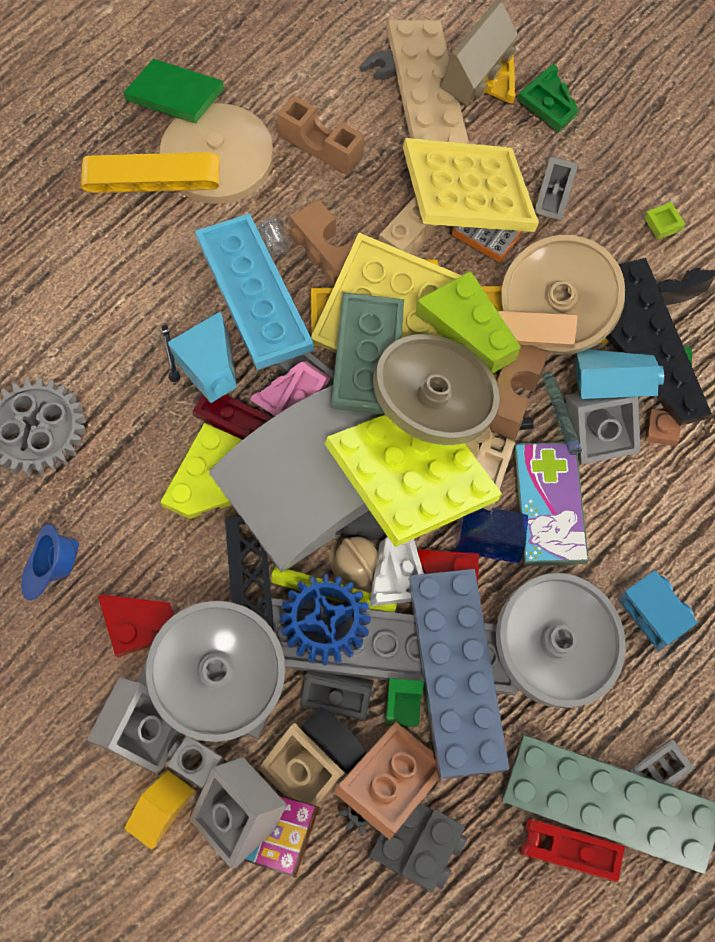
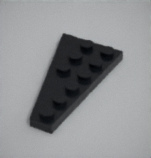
[606,258,712,426]

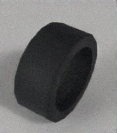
[301,707,366,773]

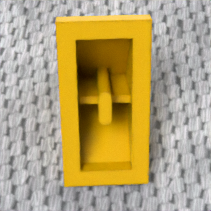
[124,770,196,850]

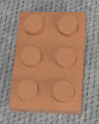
[334,722,439,840]

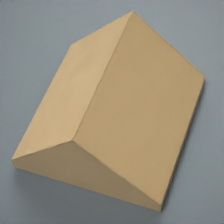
[258,723,345,806]

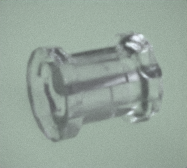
[258,217,291,257]

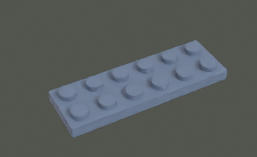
[408,569,509,780]

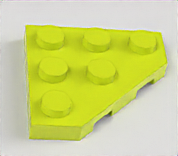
[160,423,242,519]

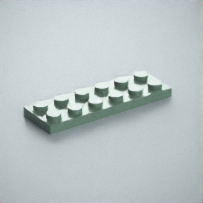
[502,734,715,874]

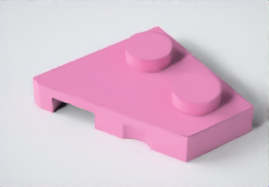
[250,361,331,416]

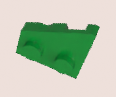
[518,63,579,132]

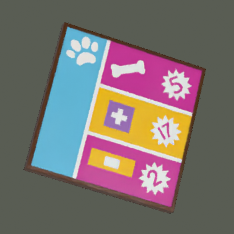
[243,795,319,878]

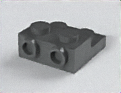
[369,803,468,893]

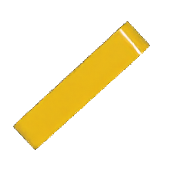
[81,152,220,193]

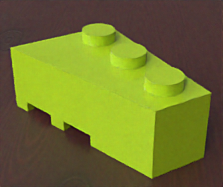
[416,271,521,373]

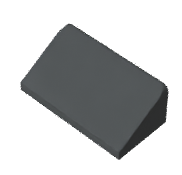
[300,670,374,720]

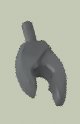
[360,50,396,80]

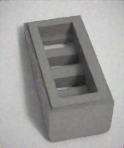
[628,739,695,785]

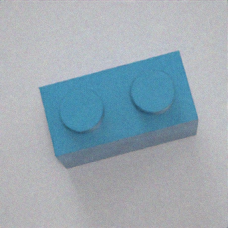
[618,570,698,652]

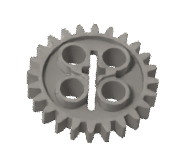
[0,378,86,477]

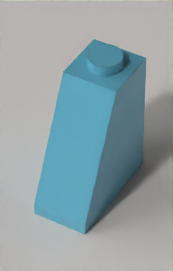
[167,312,237,403]
[575,349,664,399]

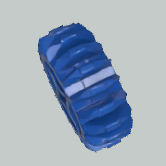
[280,574,371,665]

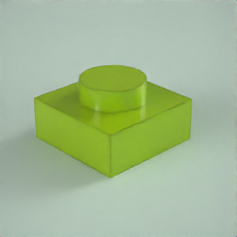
[644,202,685,240]

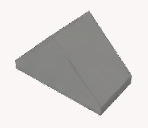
[535,156,579,221]

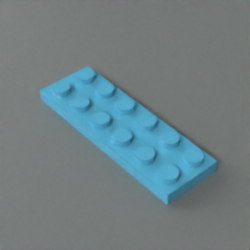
[195,213,314,371]

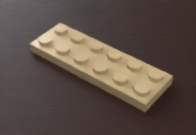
[387,20,469,144]

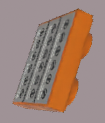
[452,226,524,263]

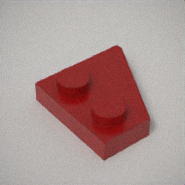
[98,595,174,658]

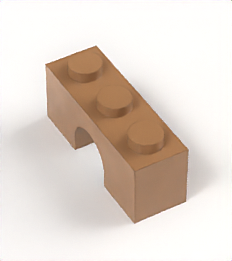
[277,95,364,175]
[289,199,355,287]
[489,345,549,440]

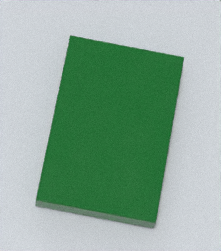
[123,59,224,124]

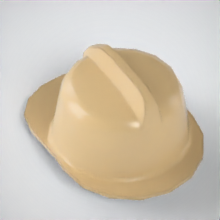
[329,537,379,593]

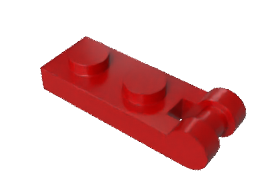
[520,819,625,883]

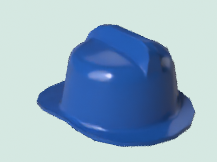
[21,524,79,601]

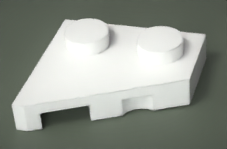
[370,538,424,606]

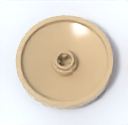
[160,103,273,204]
[501,235,625,355]

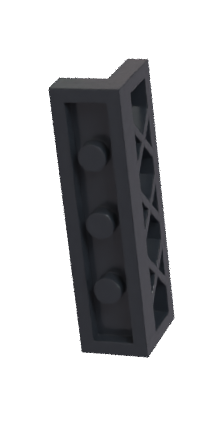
[225,516,275,633]

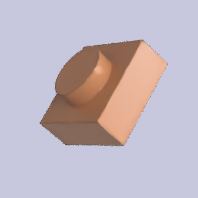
[645,409,681,447]

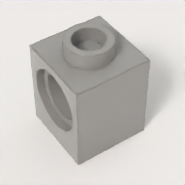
[167,736,224,790]

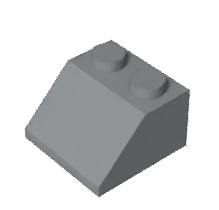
[566,392,640,465]
[87,677,180,775]
[189,757,287,869]

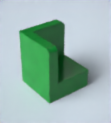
[385,678,424,727]

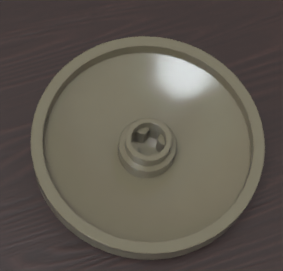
[373,334,500,445]

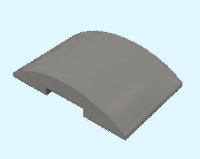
[209,385,384,573]

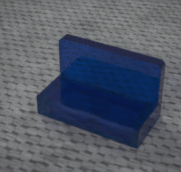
[457,508,528,564]

